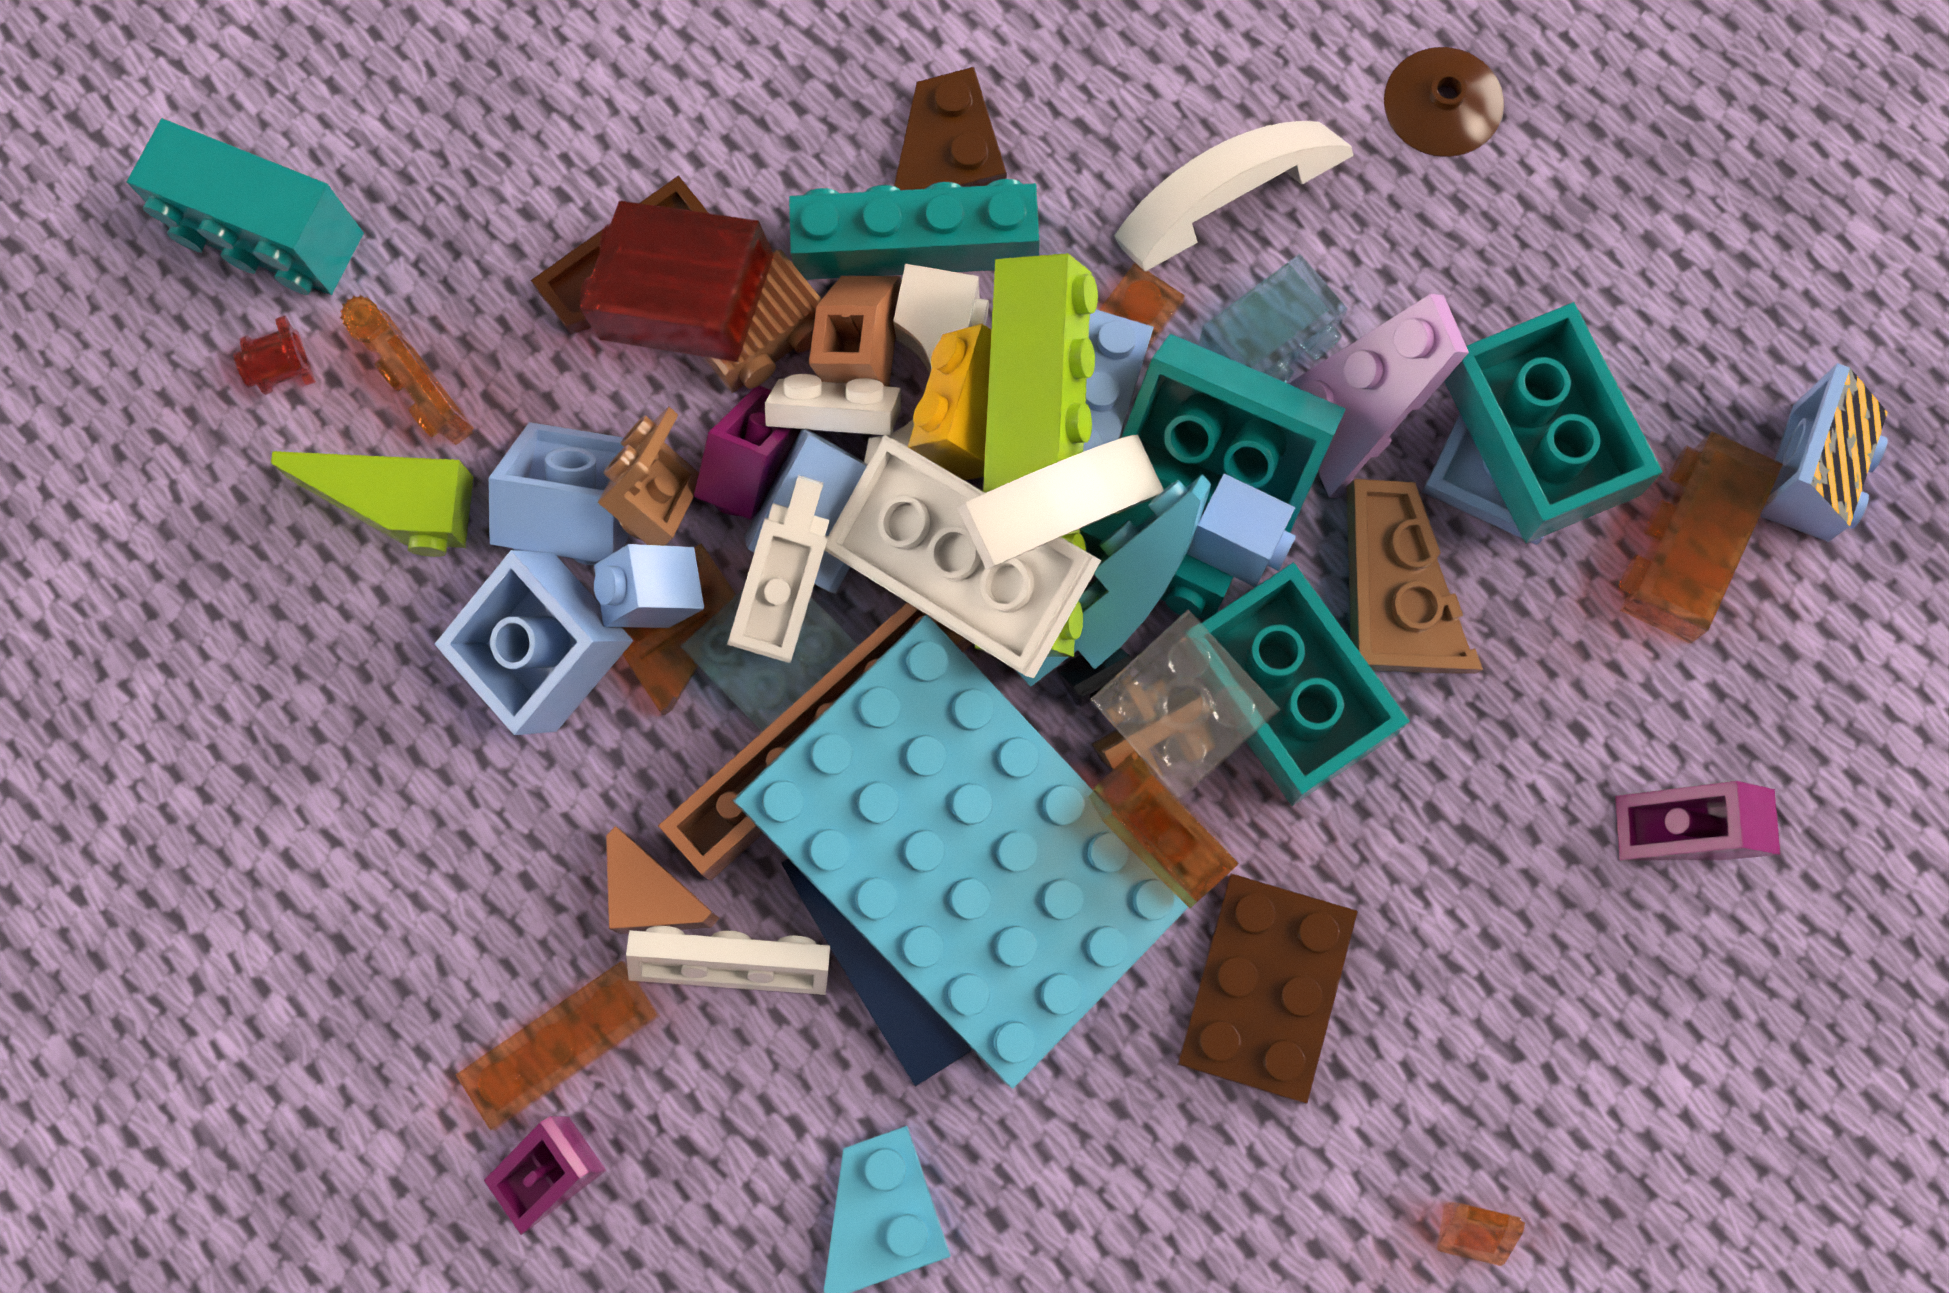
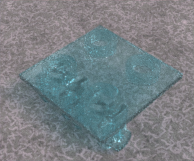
[681,590,859,732]

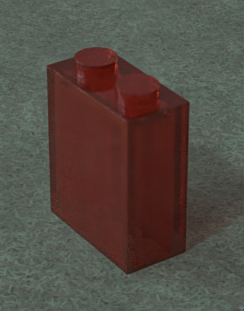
[580,201,774,362]

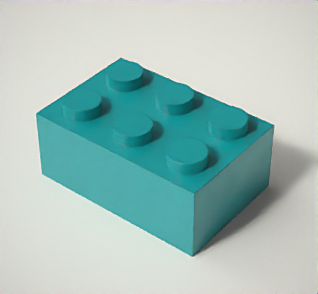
[126,118,364,295]
[1444,302,1663,544]
[1121,334,1346,533]
[1181,562,1410,806]

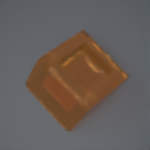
[1437,1201,1525,1266]

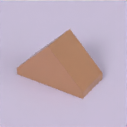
[606,826,719,934]

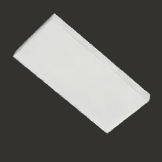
[824,435,1101,678]

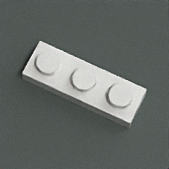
[626,926,830,995]

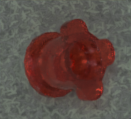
[233,315,316,395]

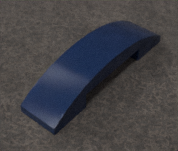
[781,859,971,1086]

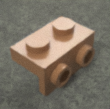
[598,406,699,546]

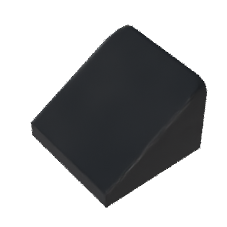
[1056,648,1134,707]

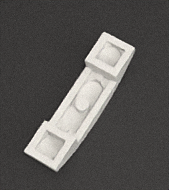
[1114,121,1353,272]
[957,435,1163,570]

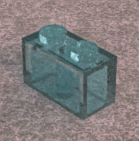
[1199,254,1348,383]

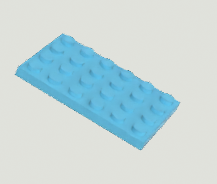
[732,615,1196,1089]

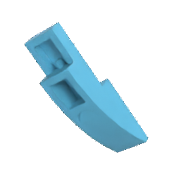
[1016,474,1211,687]

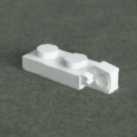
[727,475,830,663]

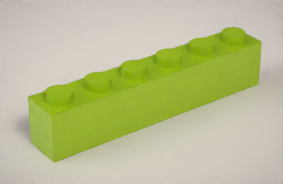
[975,253,1098,657]

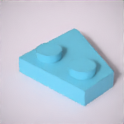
[824,1126,951,1293]

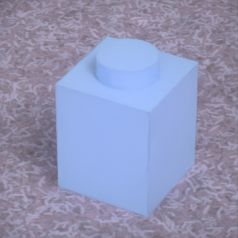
[1186,474,1296,587]
[594,544,704,628]

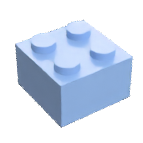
[435,550,634,735]

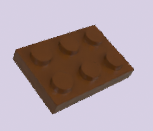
[1177,873,1358,1104]

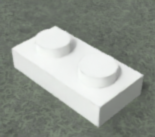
[765,374,901,436]

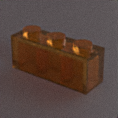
[1619,431,1783,644]

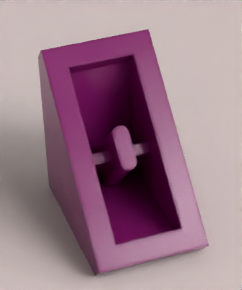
[484,1116,606,1235]

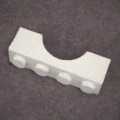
[864,264,989,464]

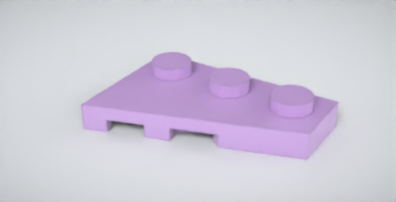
[1288,294,1469,498]

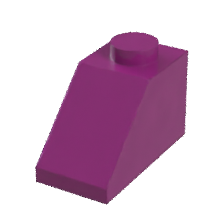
[694,385,801,520]
[1615,781,1780,861]

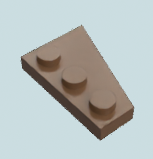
[1346,479,1483,674]

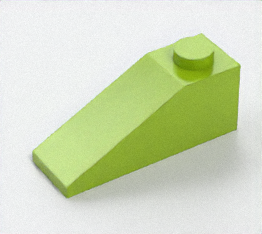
[271,451,474,557]

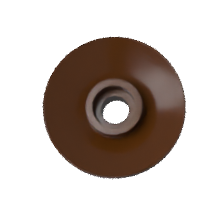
[1384,47,1504,157]

